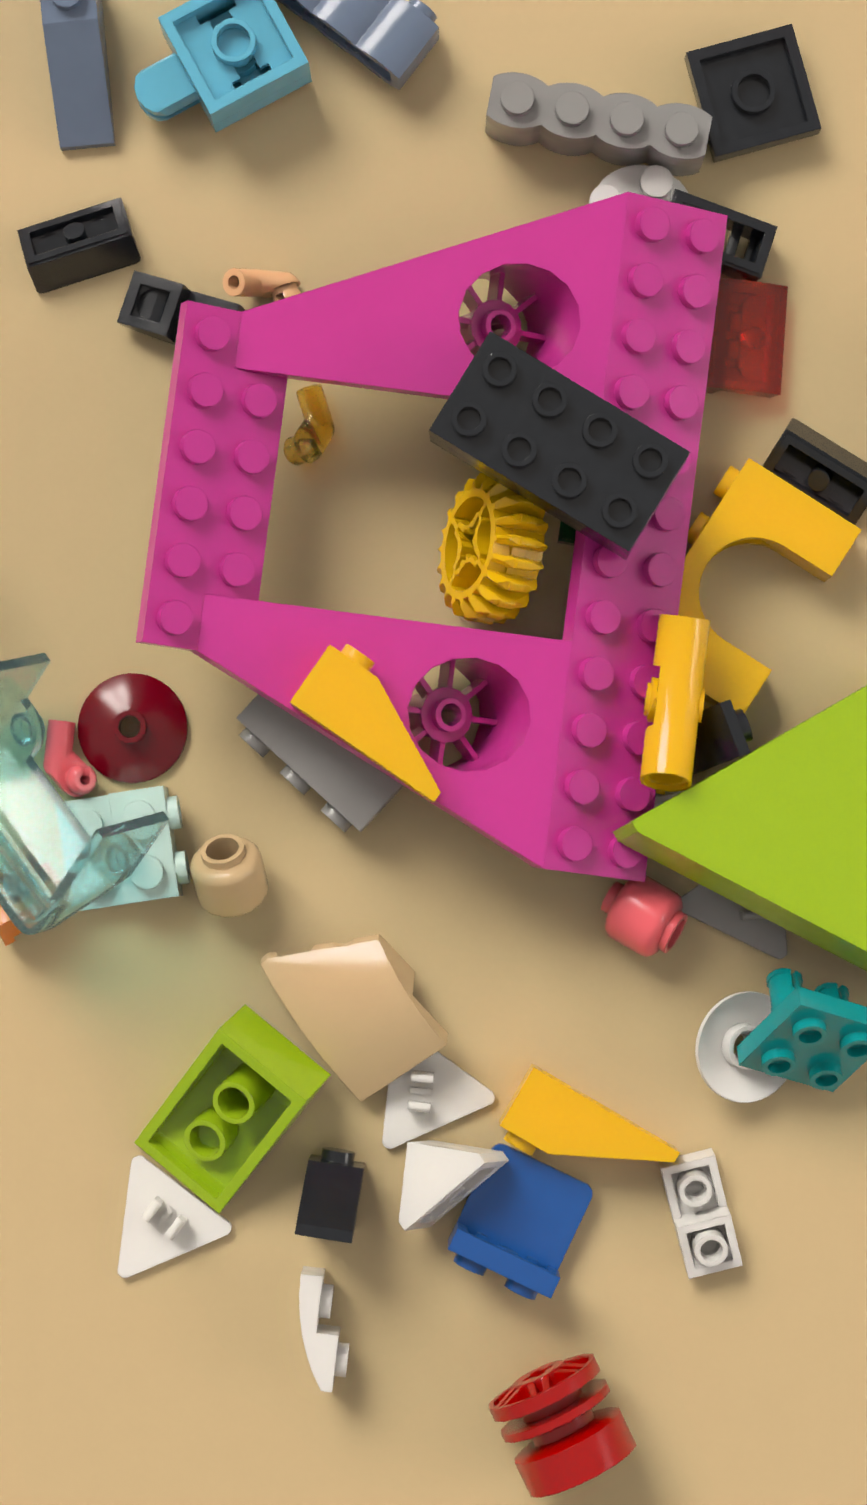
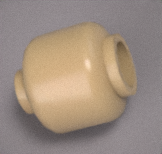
[190,834,268,917]

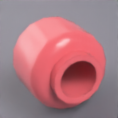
[601,875,688,957]

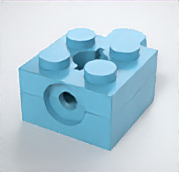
[134,0,312,132]

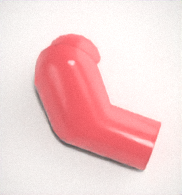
[43,720,97,797]

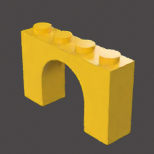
[678,458,862,713]

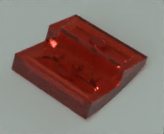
[706,278,788,398]

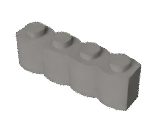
[485,72,712,176]

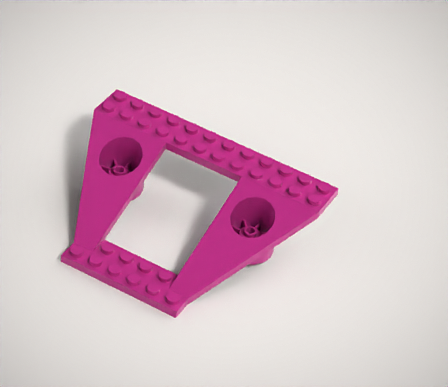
[136,192,728,882]

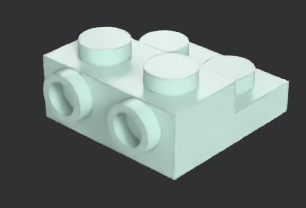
[56,786,191,912]

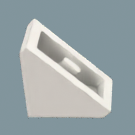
[399,1140,509,1231]

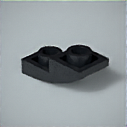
[693,700,753,774]

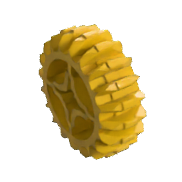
[437,473,549,625]

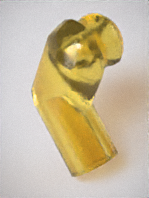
[283,384,335,466]

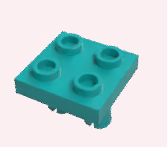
[737,968,867,1092]

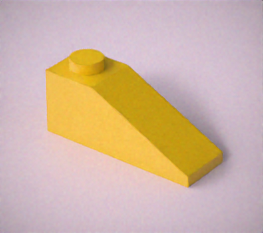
[290,644,441,803]
[499,1064,680,1162]

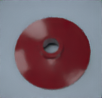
[78,673,188,783]

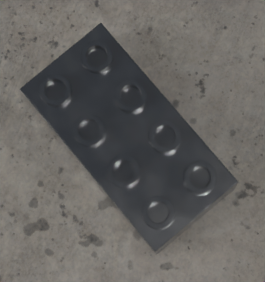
[429,331,690,560]

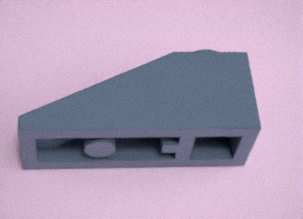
[40,0,116,151]

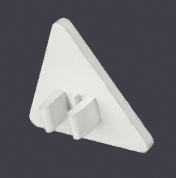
[382,1051,495,1149]
[118,1155,232,1278]

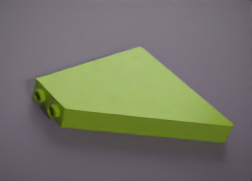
[613,685,867,971]

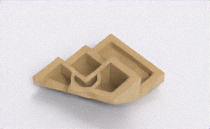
[260,934,448,1102]

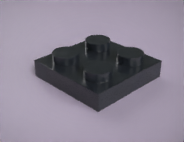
[684,24,822,163]

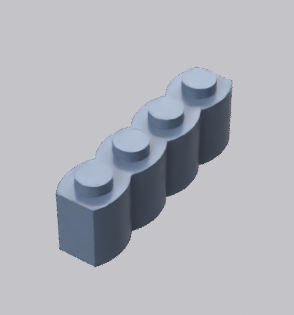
[278,0,439,90]

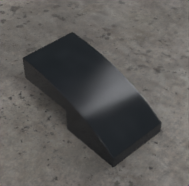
[117,270,245,345]

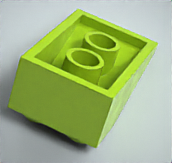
[134,1004,331,1213]

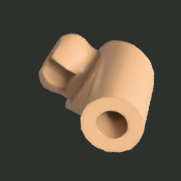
[223,268,301,302]

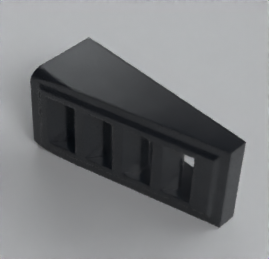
[670,189,778,285]

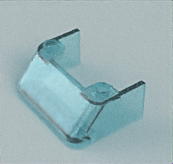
[0,653,169,935]

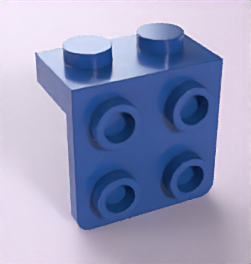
[448,1143,593,1300]

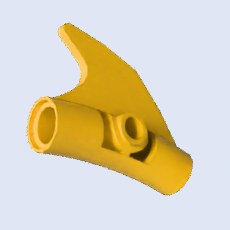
[640,614,711,795]

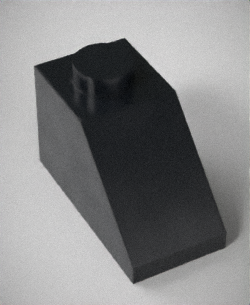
[295,1147,365,1243]

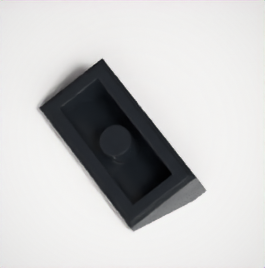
[17,197,141,293]
[762,418,867,525]

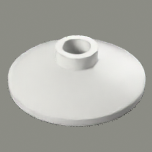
[695,991,787,1103]

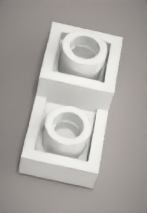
[658,1148,743,1279]
[299,1266,350,1392]

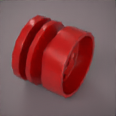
[488,1353,637,1498]

